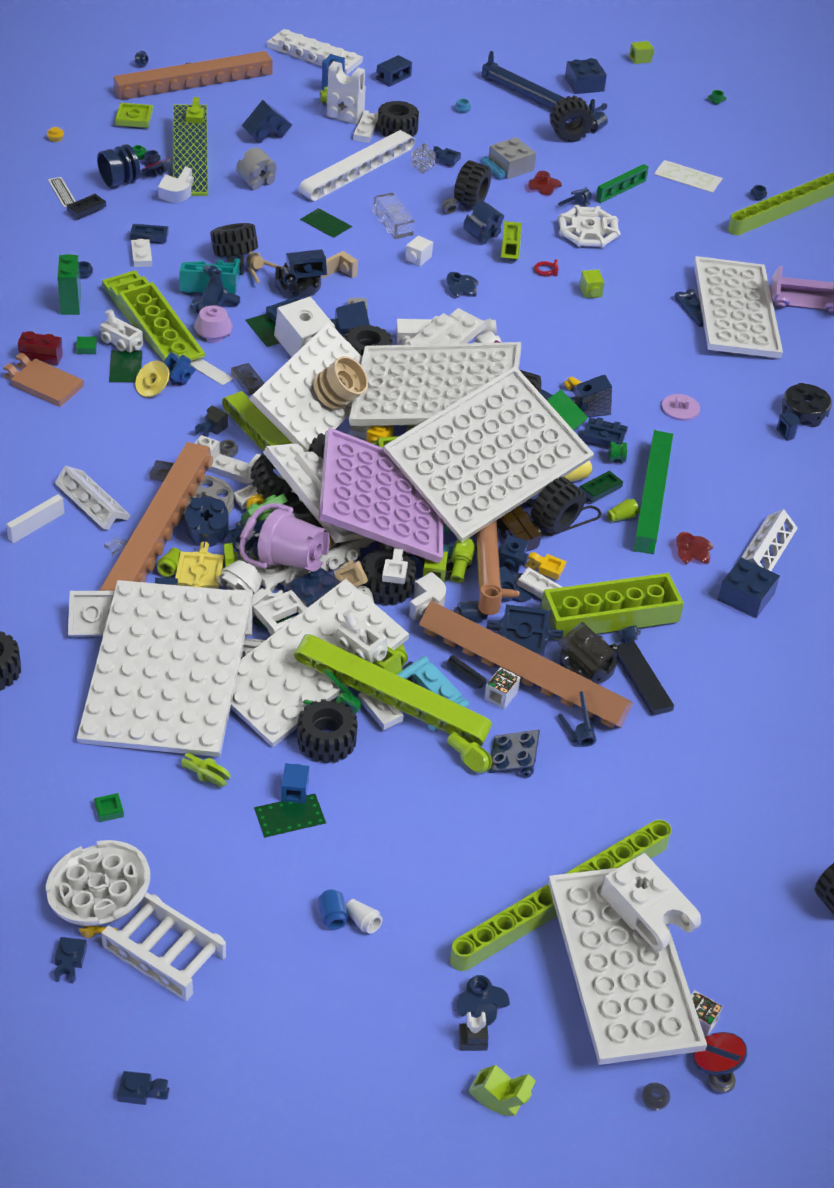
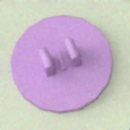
[661,394,700,421]

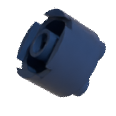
[463,201,504,244]
[185,497,229,547]

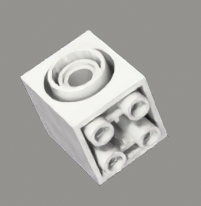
[274,296,335,357]

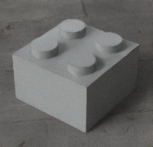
[488,137,536,179]

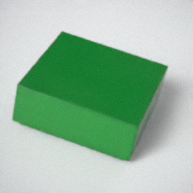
[76,336,97,354]
[94,793,124,822]

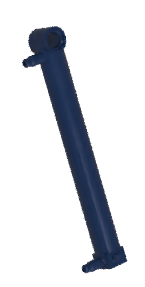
[481,51,608,133]

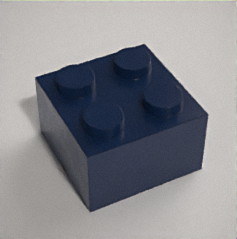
[565,58,607,94]
[717,557,780,618]

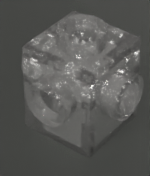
[411,143,436,174]

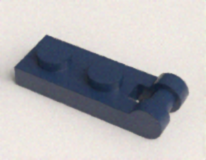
[675,289,704,327]

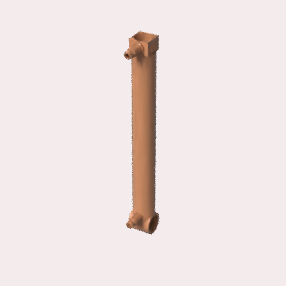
[476,521,519,615]

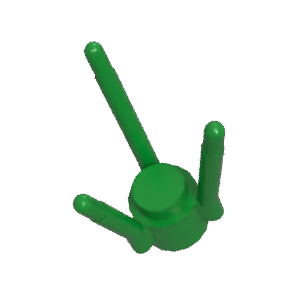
[303,669,361,714]

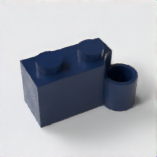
[281,249,327,286]

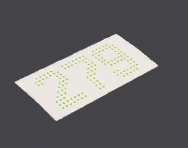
[654,160,723,193]

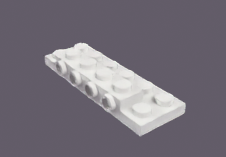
[267,29,363,75]
[404,308,486,345]
[263,443,366,543]
[254,537,376,588]

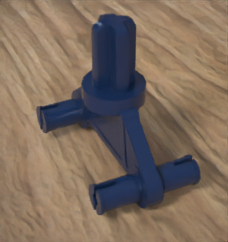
[190,265,240,313]

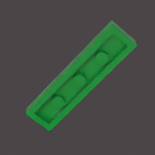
[596,164,649,204]

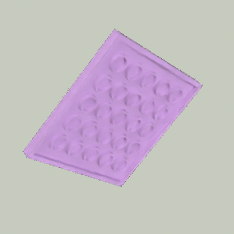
[319,427,443,563]

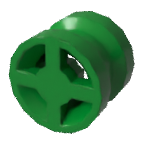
[608,442,627,462]

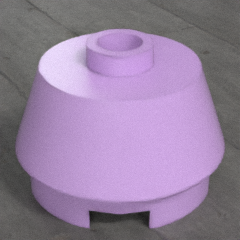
[194,305,233,343]

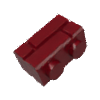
[17,331,63,365]

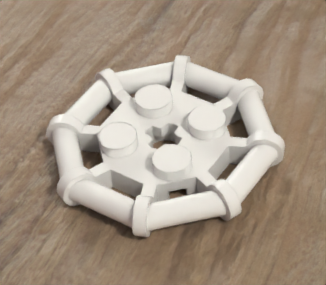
[557,205,621,249]

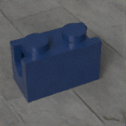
[376,55,412,87]

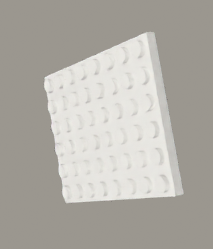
[349,342,522,426]
[383,366,594,543]
[77,580,253,757]

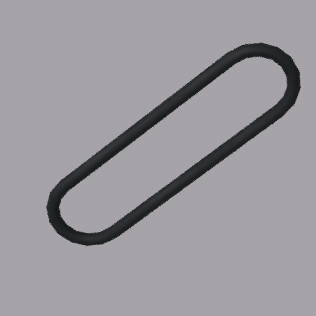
[539,505,602,536]

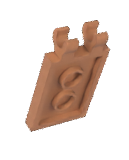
[3,353,84,407]

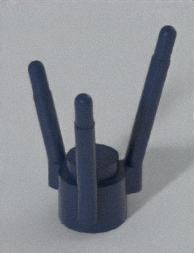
[558,187,592,207]
[558,691,597,747]

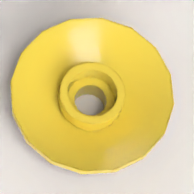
[135,360,170,398]

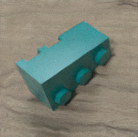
[179,258,240,295]

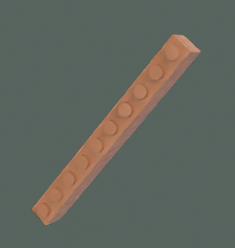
[113,51,273,100]
[100,442,213,591]
[419,601,633,729]

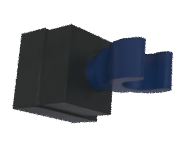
[195,405,228,437]

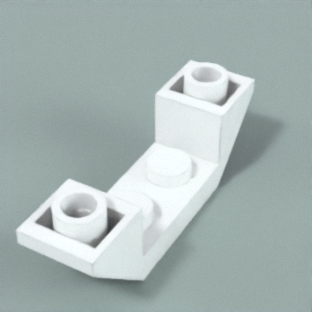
[194,435,260,485]

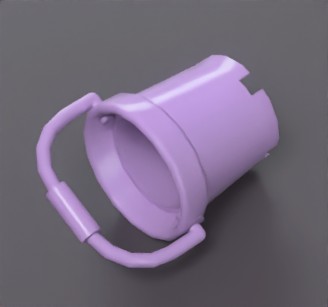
[239,503,330,572]

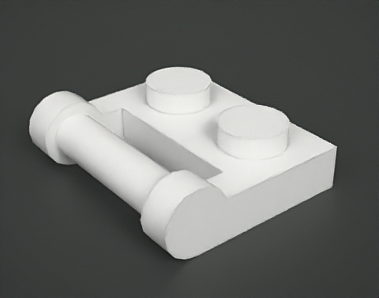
[253,590,308,636]

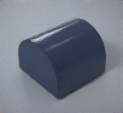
[776,413,800,441]

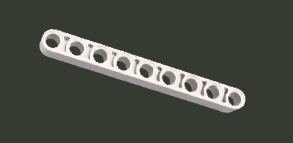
[299,130,415,201]

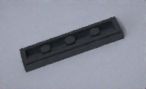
[616,641,674,716]

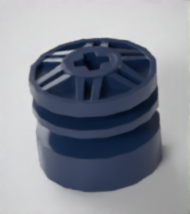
[97,144,140,188]

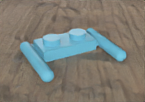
[396,656,469,731]

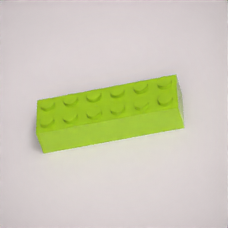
[541,573,684,640]

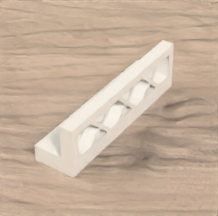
[55,466,131,530]
[742,509,798,571]

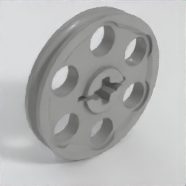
[181,475,234,522]

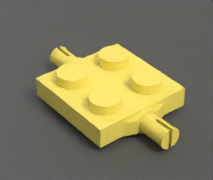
[175,542,225,589]

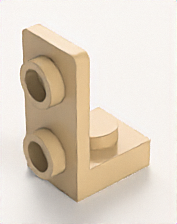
[322,251,358,279]
[334,560,368,587]

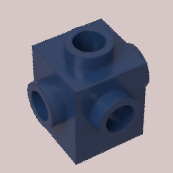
[498,535,529,573]

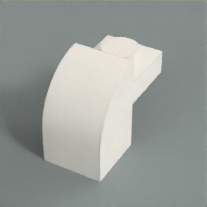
[158,166,194,203]
[409,572,446,621]

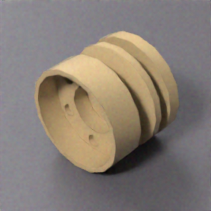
[313,356,368,410]

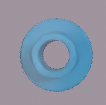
[455,98,471,113]

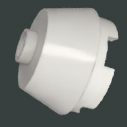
[217,560,262,595]

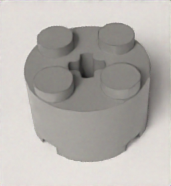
[236,148,277,190]

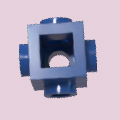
[163,352,196,385]

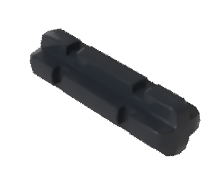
[446,655,486,688]

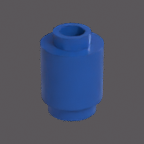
[318,889,348,930]

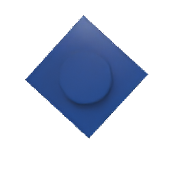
[281,763,310,804]

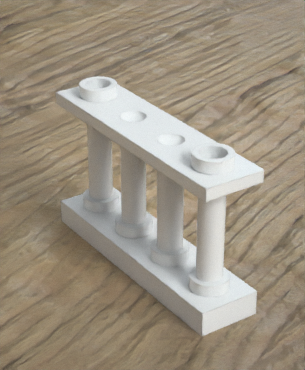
[102,892,226,1001]

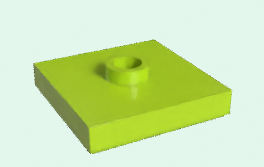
[115,102,153,128]

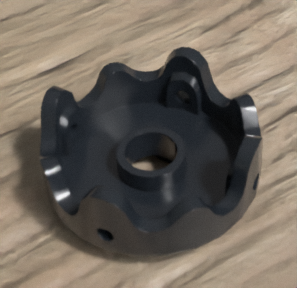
[275,262,322,298]
[782,383,832,427]
[560,630,617,684]

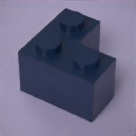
[241,100,292,143]

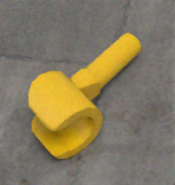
[79,926,117,939]

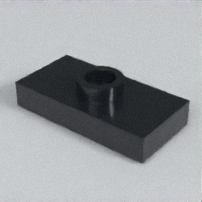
[67,194,106,219]

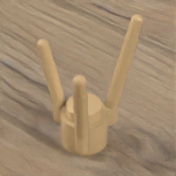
[246,251,285,284]

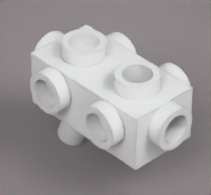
[100,309,143,352]
[337,610,388,663]

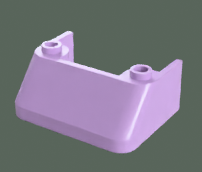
[770,266,834,314]

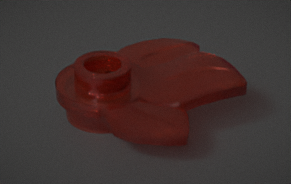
[528,171,562,196]
[676,532,713,564]

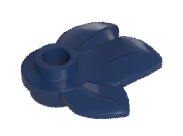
[446,272,479,297]
[500,566,534,602]
[457,975,510,1025]

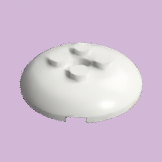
[46,840,150,926]

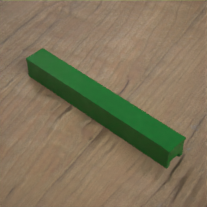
[633,430,673,555]

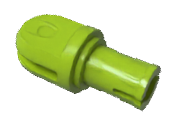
[450,538,475,583]
[447,732,492,773]
[181,753,231,787]

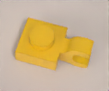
[525,552,567,581]

